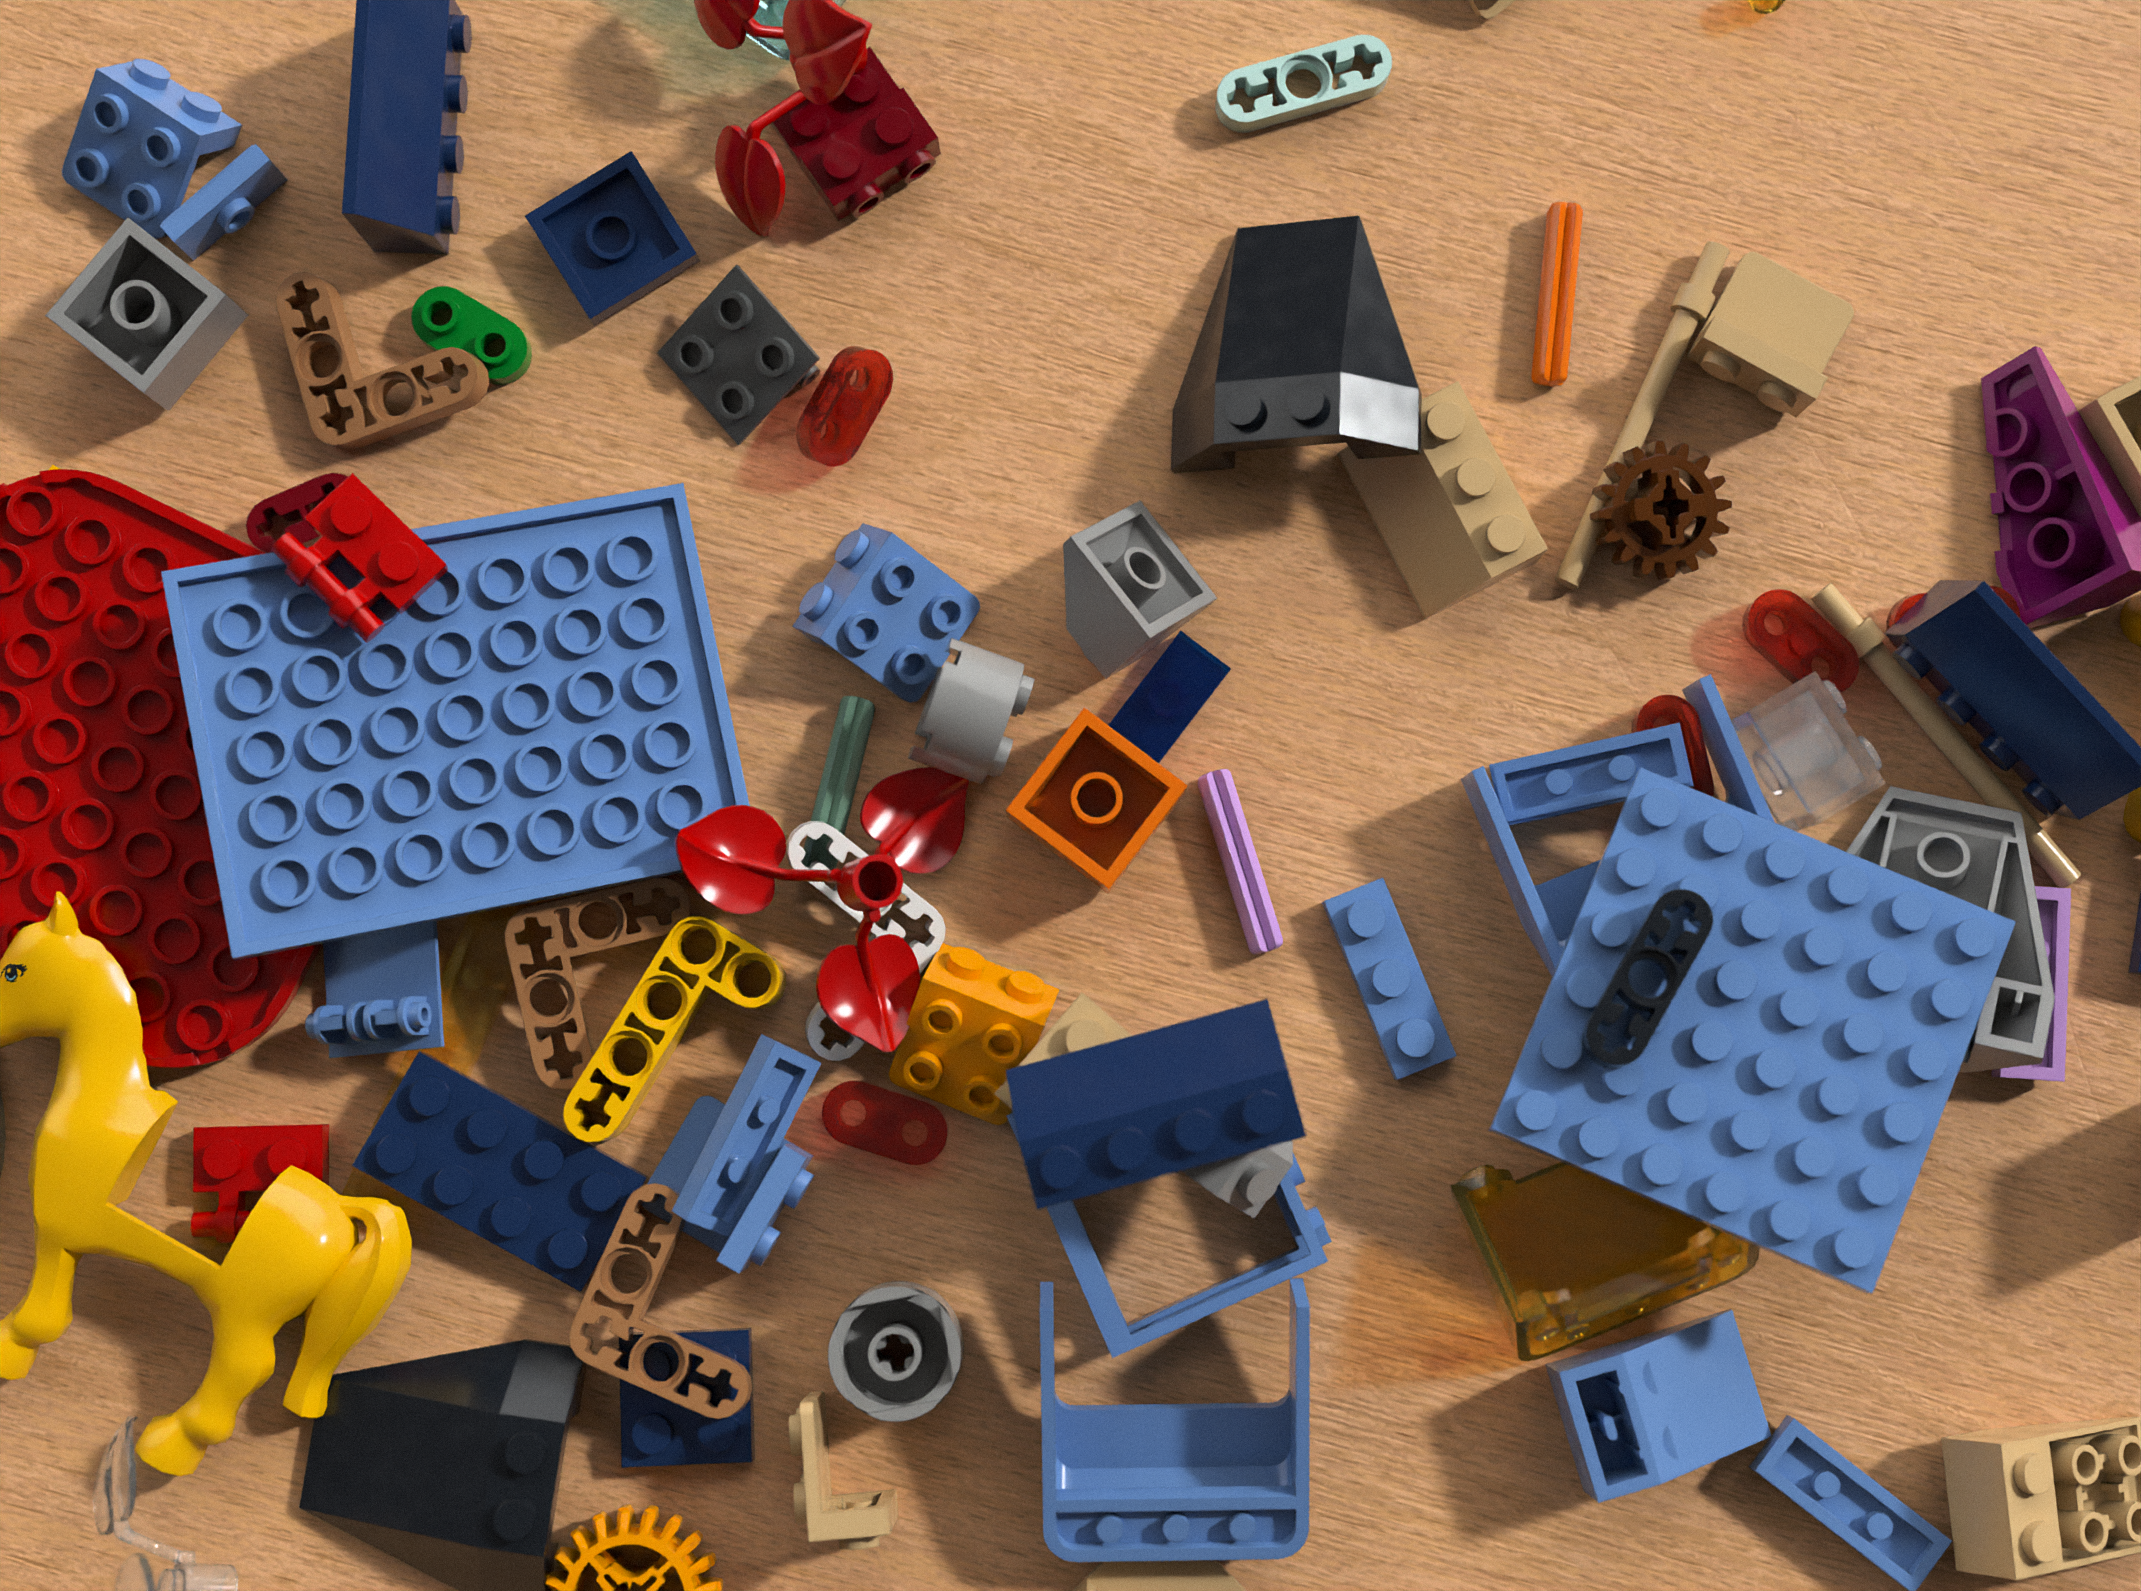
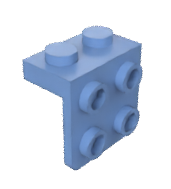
[62,59,242,239]
[792,523,980,702]
[642,1096,814,1274]

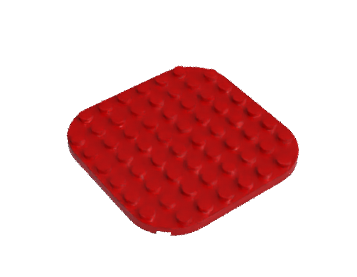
[0,469,322,1068]

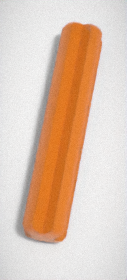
[1531,202,1583,386]

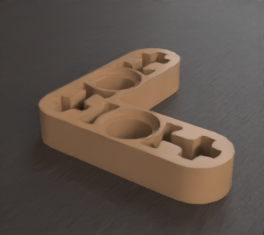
[276,272,489,451]
[505,877,690,1090]
[569,1183,752,1419]

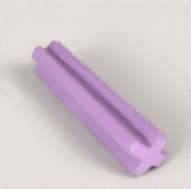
[1198,769,1283,954]

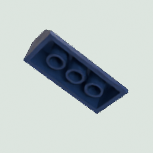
[342,0,472,255]
[1884,580,2141,820]
[1006,999,1306,1210]

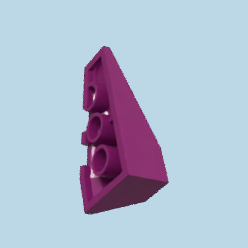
[1981,346,2141,628]

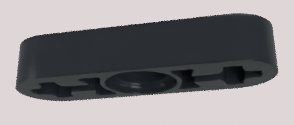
[1582,889,1713,1069]

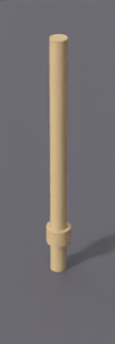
[1555,241,1730,589]
[1811,583,2081,888]

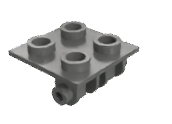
[657,265,820,445]

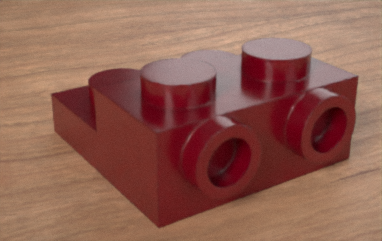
[771,47,940,222]

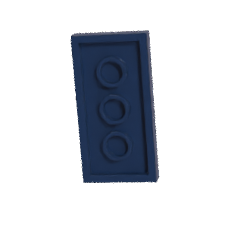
[352,1050,647,1292]

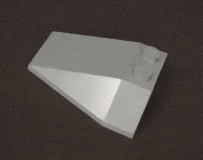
[1846,786,2055,1073]

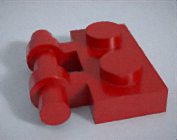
[271,473,448,642]
[191,1124,329,1244]

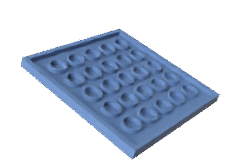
[1489,767,2016,1294]

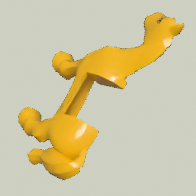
[0,891,412,1476]

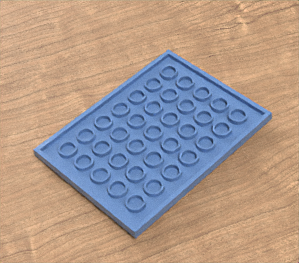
[161,483,750,960]

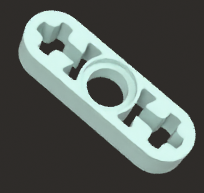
[1215,35,1392,133]

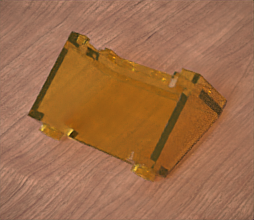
[1450,1162,1760,1361]

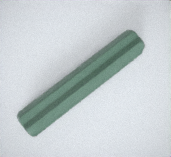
[801,696,875,870]

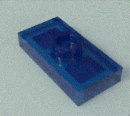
[1108,631,1231,764]

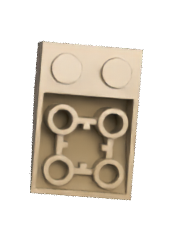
[1941,1417,2141,1580]

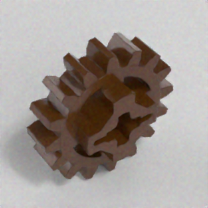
[1590,440,1732,580]

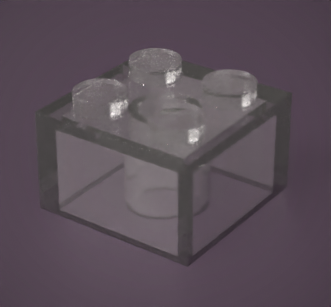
[1731,671,1886,831]

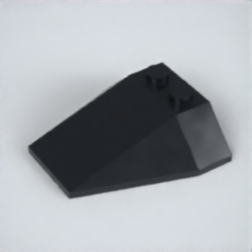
[1171,215,1422,473]
[299,1339,587,1591]

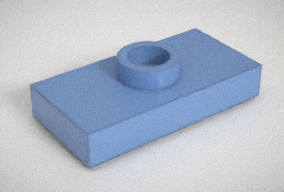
[160,144,287,261]

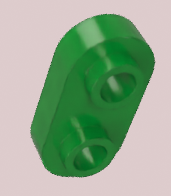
[411,286,532,385]

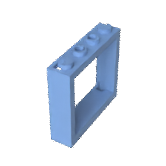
[1007,1113,1332,1358]

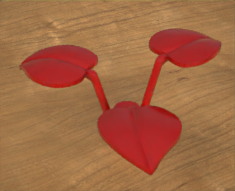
[694,0,872,237]
[675,767,969,1052]

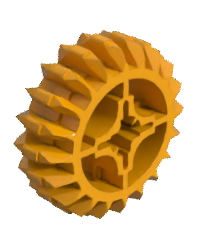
[545,1504,724,1591]

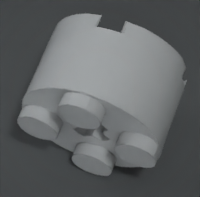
[908,638,1035,784]
[828,1281,964,1422]

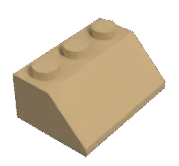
[1338,381,1548,619]

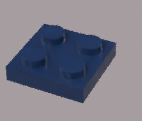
[525,151,700,326]
[619,1328,755,1467]

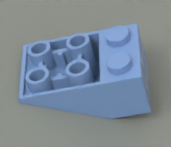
[1545,1309,1772,1503]

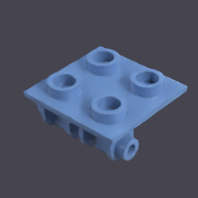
[305,921,444,1058]

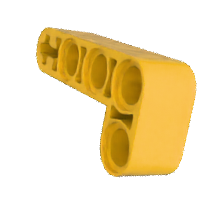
[563,916,787,1142]

